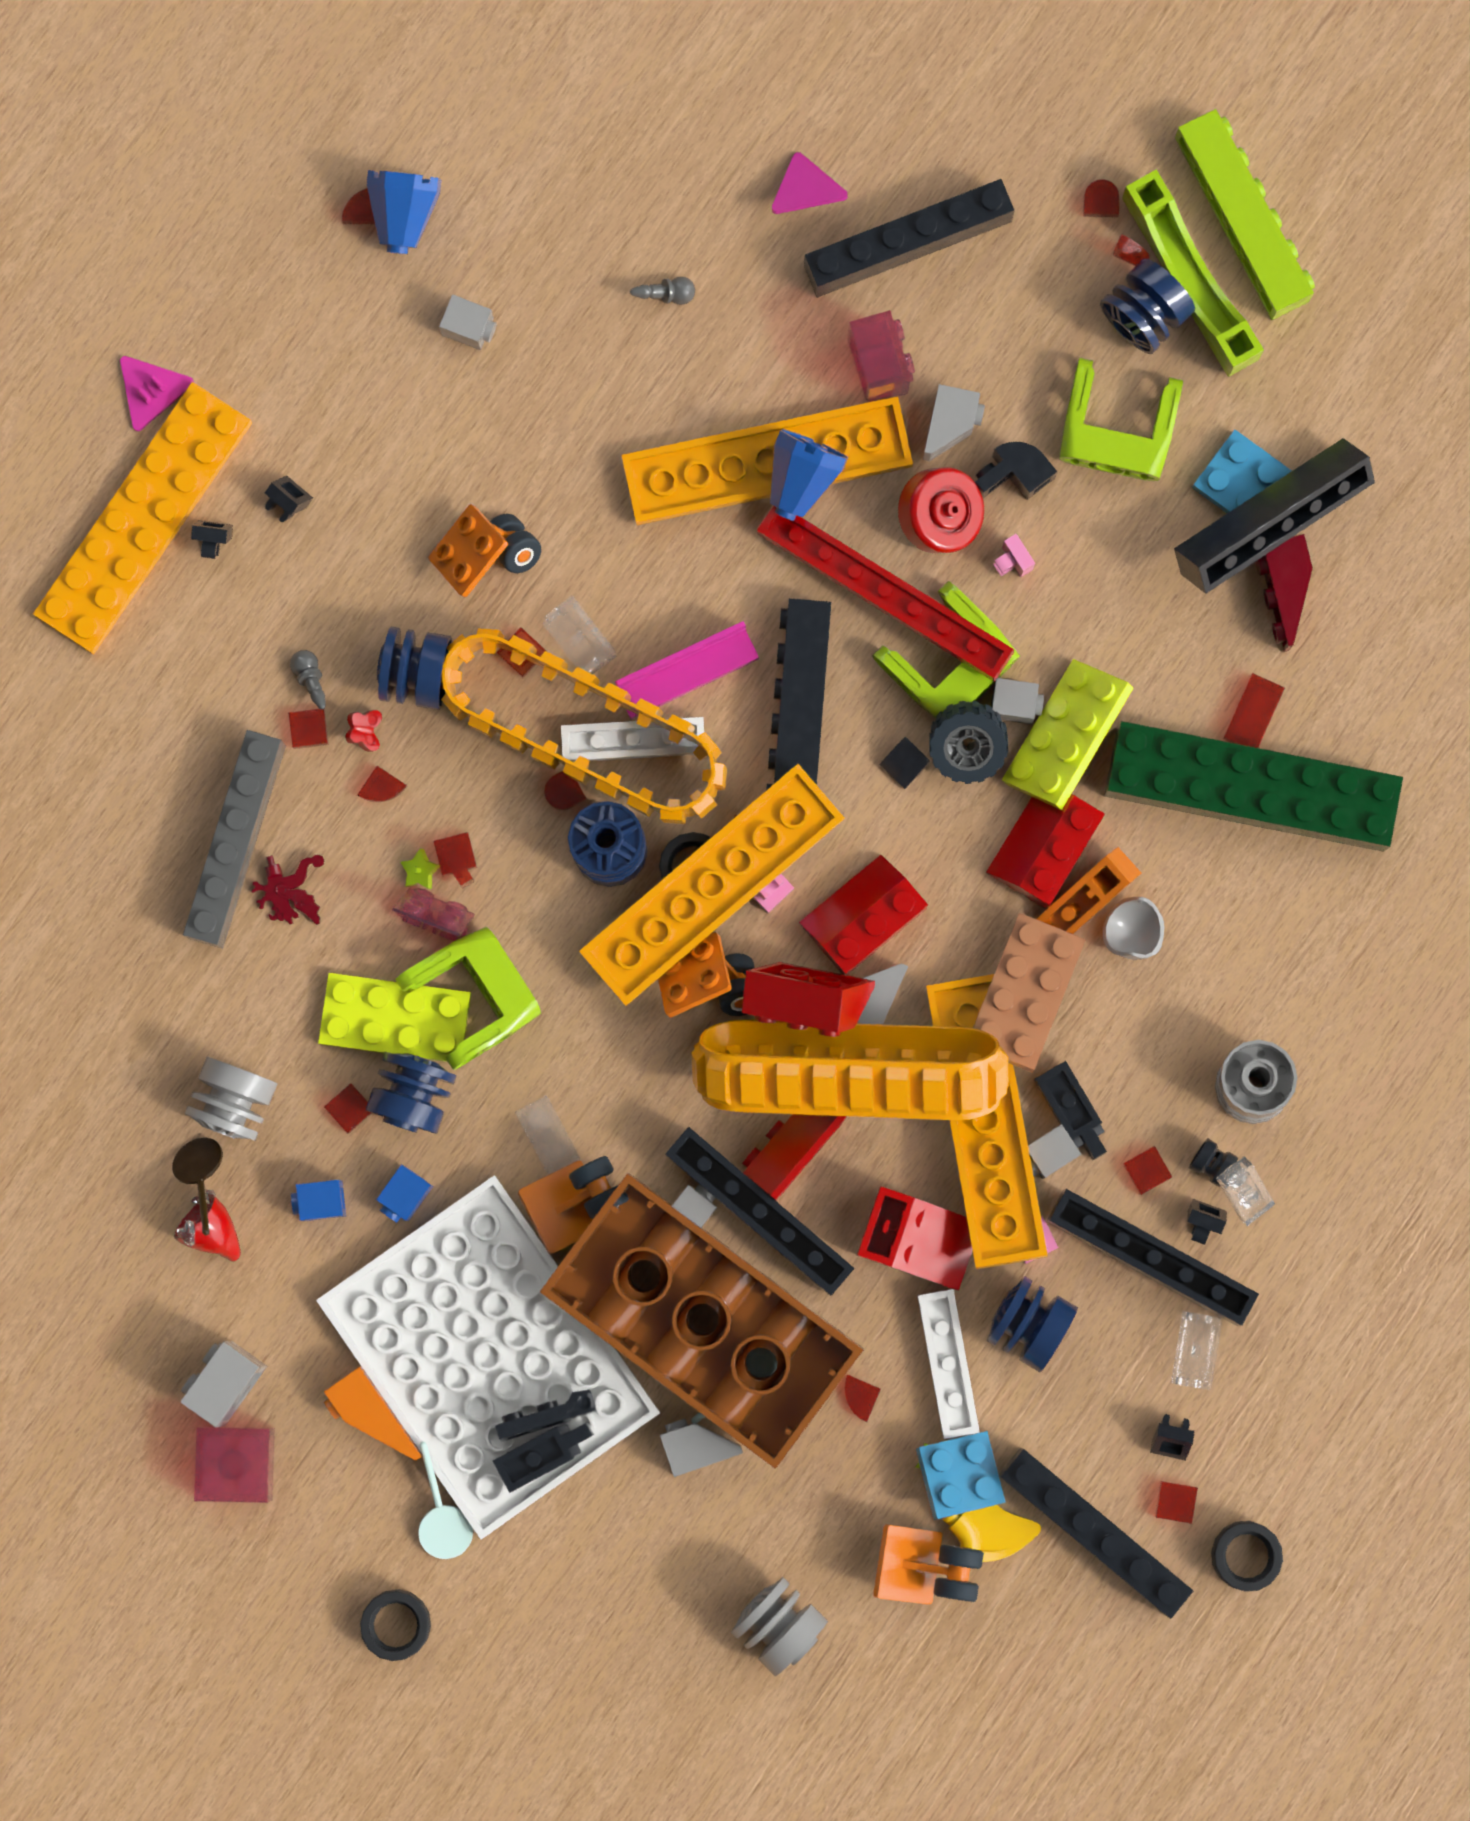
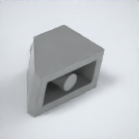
[923,384,985,461]
[857,963,908,1024]
[660,1419,743,1477]

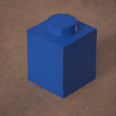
[376,1164,434,1223]
[291,1180,347,1222]

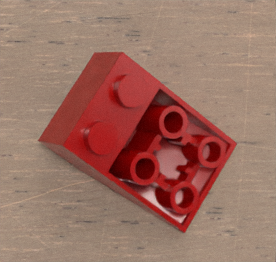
[856,1186,973,1291]

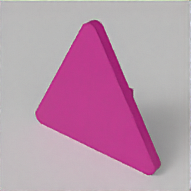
[771,152,848,214]
[120,356,194,432]

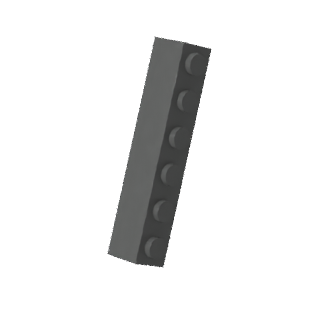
[183,730,286,949]

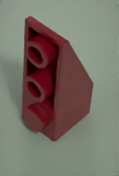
[1255,534,1313,652]

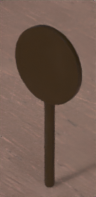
[172,1137,223,1236]

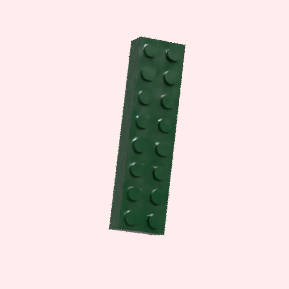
[1104,721,1403,852]

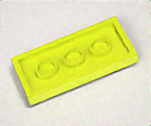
[1002,659,1133,810]
[318,973,471,1062]

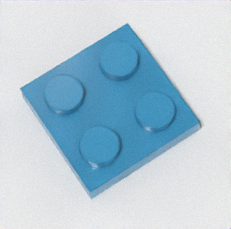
[1192,430,1292,513]
[916,1431,1006,1520]

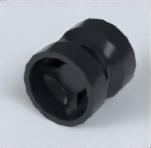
[1189,1138,1239,1187]

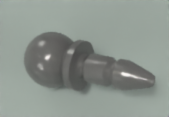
[630,277,695,305]
[290,650,326,710]

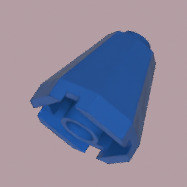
[367,170,441,254]
[770,429,848,520]

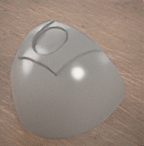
[1103,897,1165,960]

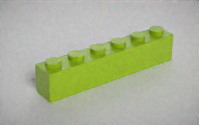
[1175,109,1315,320]

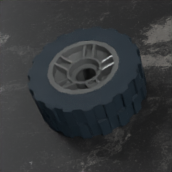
[929,701,1008,784]

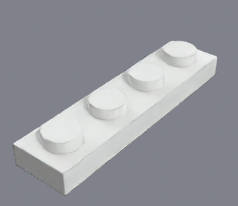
[561,717,704,762]
[917,1289,980,1439]

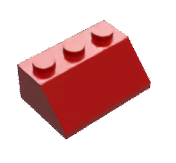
[986,794,1105,910]
[799,855,928,975]
[742,962,875,1037]
[742,1114,847,1201]

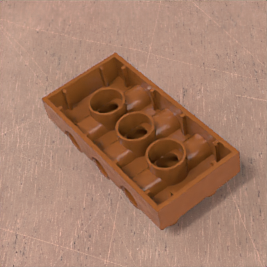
[540,1173,864,1469]

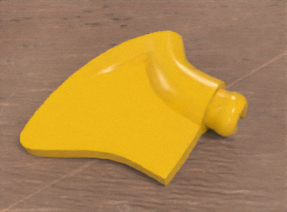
[942,1505,1041,1562]

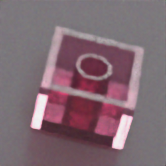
[847,310,915,403]
[194,1426,275,1503]

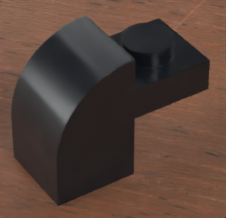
[975,442,1057,500]

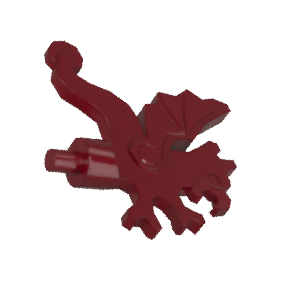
[251,855,325,925]

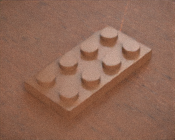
[973,913,1086,1073]

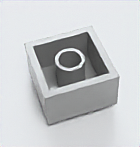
[181,1341,268,1428]

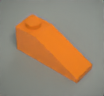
[1036,847,1142,934]
[324,1366,422,1461]

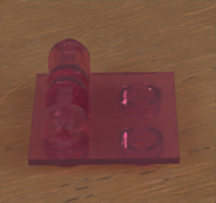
[392,888,475,941]

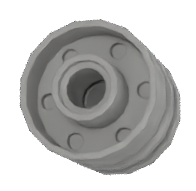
[1215,1040,1298,1124]
[731,1577,828,1677]

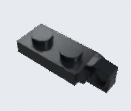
[1034,1061,1107,1160]
[495,1389,597,1442]
[493,1422,594,1493]

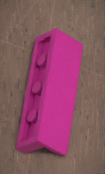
[615,621,759,720]

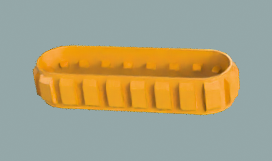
[440,628,727,824]
[691,1020,1009,1120]

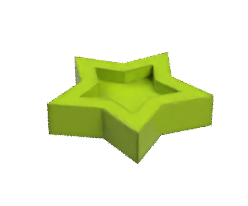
[400,848,441,889]

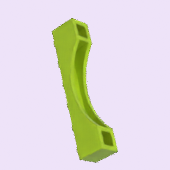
[1122,169,1264,377]

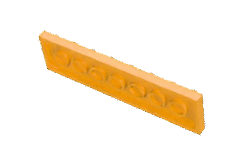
[33,382,252,655]
[621,396,913,526]
[579,764,845,1006]
[926,974,1048,1269]

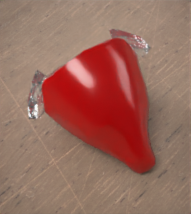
[174,1189,241,1262]

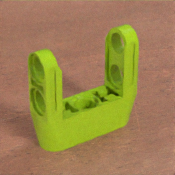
[1059,358,1183,481]
[872,581,1020,718]
[395,927,541,1070]

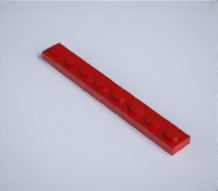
[757,506,1014,682]

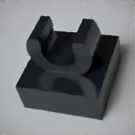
[265,475,313,522]
[191,520,233,559]
[1187,1199,1227,1245]
[1150,1414,1195,1461]

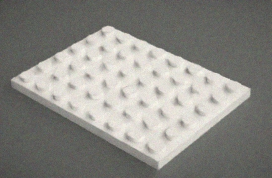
[316,1175,660,1539]

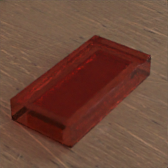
[1223,673,1285,748]

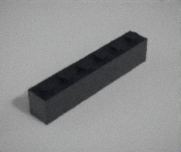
[804,179,1015,298]
[1174,438,1375,594]
[766,598,832,791]
[665,1126,855,1296]
[1046,1189,1259,1326]
[999,1448,1194,1619]

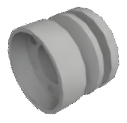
[184,1057,278,1141]

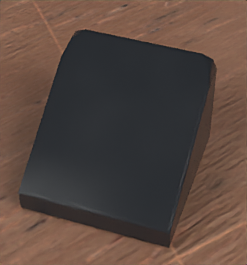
[879,737,930,789]

